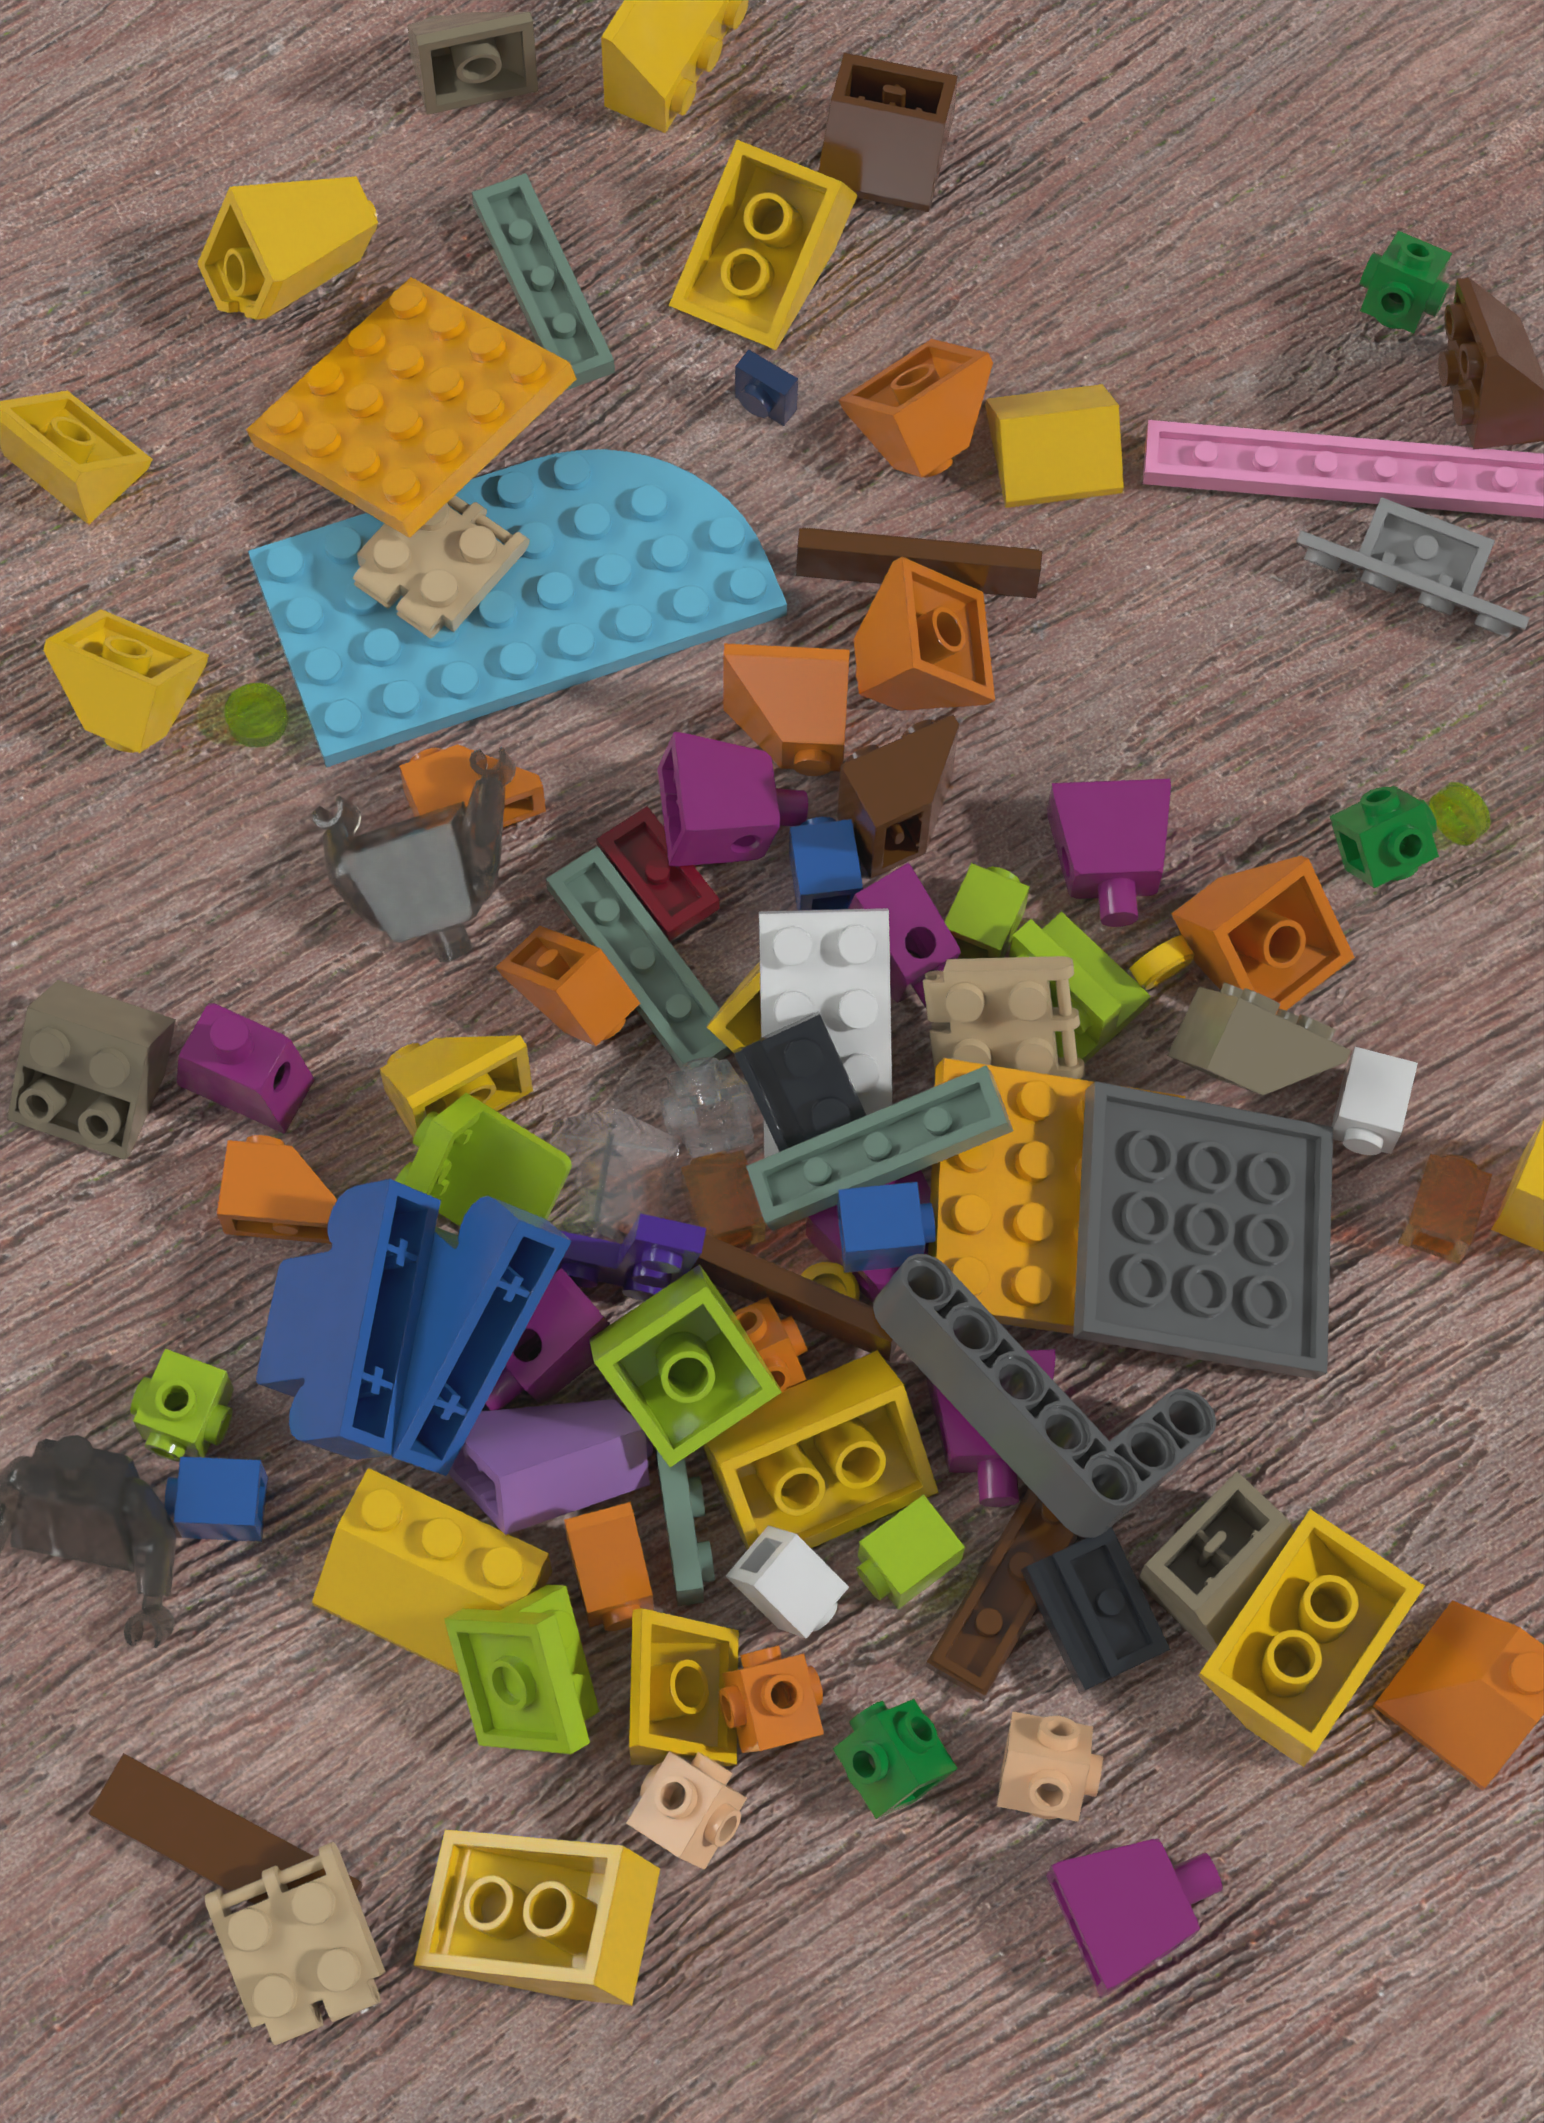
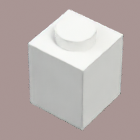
[1331,1047,1418,1155]
[726,1525,849,1638]

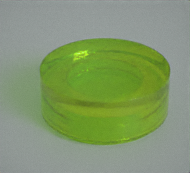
[224,683,288,747]
[1429,782,1491,846]

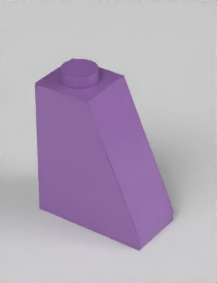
[448,1399,653,1535]

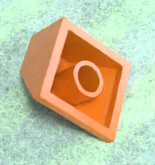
[838,339,993,478]
[854,557,995,711]
[723,643,850,776]
[1171,855,1355,1015]
[1373,1600,1544,1791]

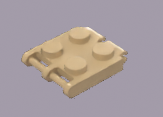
[353,495,530,639]
[923,956,1085,1079]
[205,1842,386,2046]

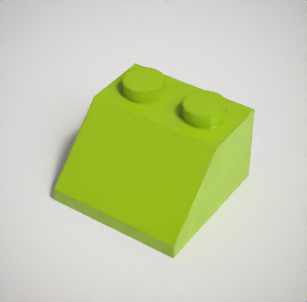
[589,1264,782,1467]

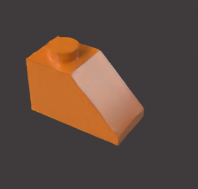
[399,744,546,855]
[495,925,640,1046]
[217,1135,337,1244]
[564,1502,654,1631]

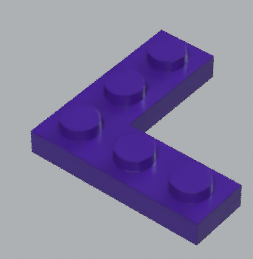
[556,1213,706,1301]

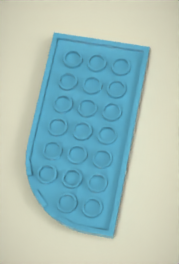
[248,449,787,768]

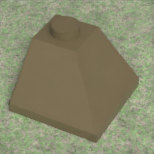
[407,12,538,115]

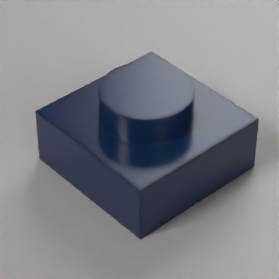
[735,349,798,426]

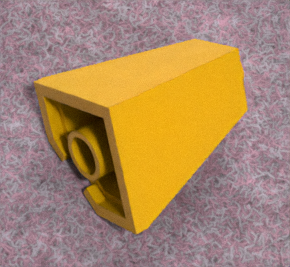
[197,176,378,320]

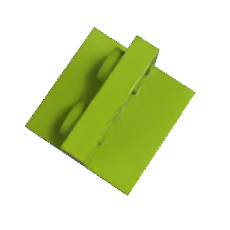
[1009,911,1151,1064]
[444,1584,600,1754]

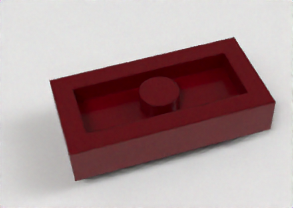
[596,806,720,942]

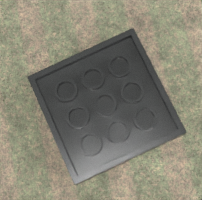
[1073,1081,1333,1380]

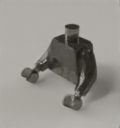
[312,747,516,962]
[0,1435,176,1648]

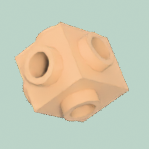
[997,1711,1103,1822]
[626,1751,747,1870]

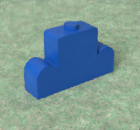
[256,1179,441,1460]
[391,1196,572,1476]

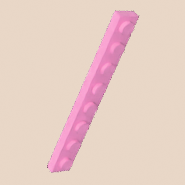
[1143,420,1544,519]

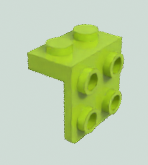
[395,1093,572,1226]

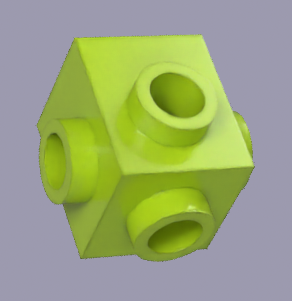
[130,1349,234,1462]

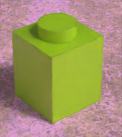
[945,863,1030,959]
[856,1494,965,1609]

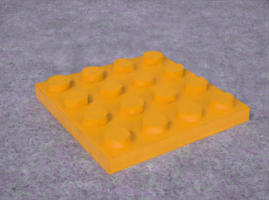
[246,277,577,538]
[928,1058,1185,1334]

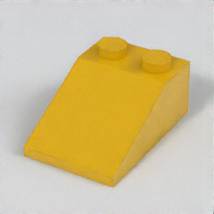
[669,140,857,351]
[414,1829,660,2006]

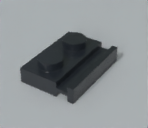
[733,1011,867,1152]
[1021,1527,1171,1693]

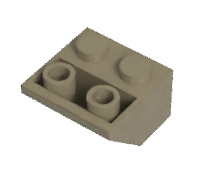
[7,980,176,1160]
[1167,982,1351,1095]
[1138,1471,1295,1655]

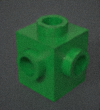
[1359,231,1452,334]
[1329,785,1439,888]
[833,1699,958,1819]

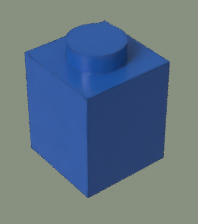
[789,817,863,911]
[837,1182,936,1273]
[165,1457,268,1542]

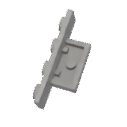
[1296,497,1530,637]

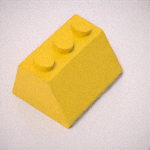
[601,0,749,133]
[703,1350,939,1550]
[312,1468,552,1676]
[1198,1509,1425,1767]

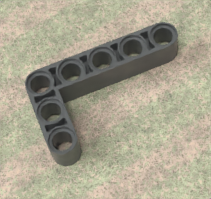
[873,1254,1216,1538]

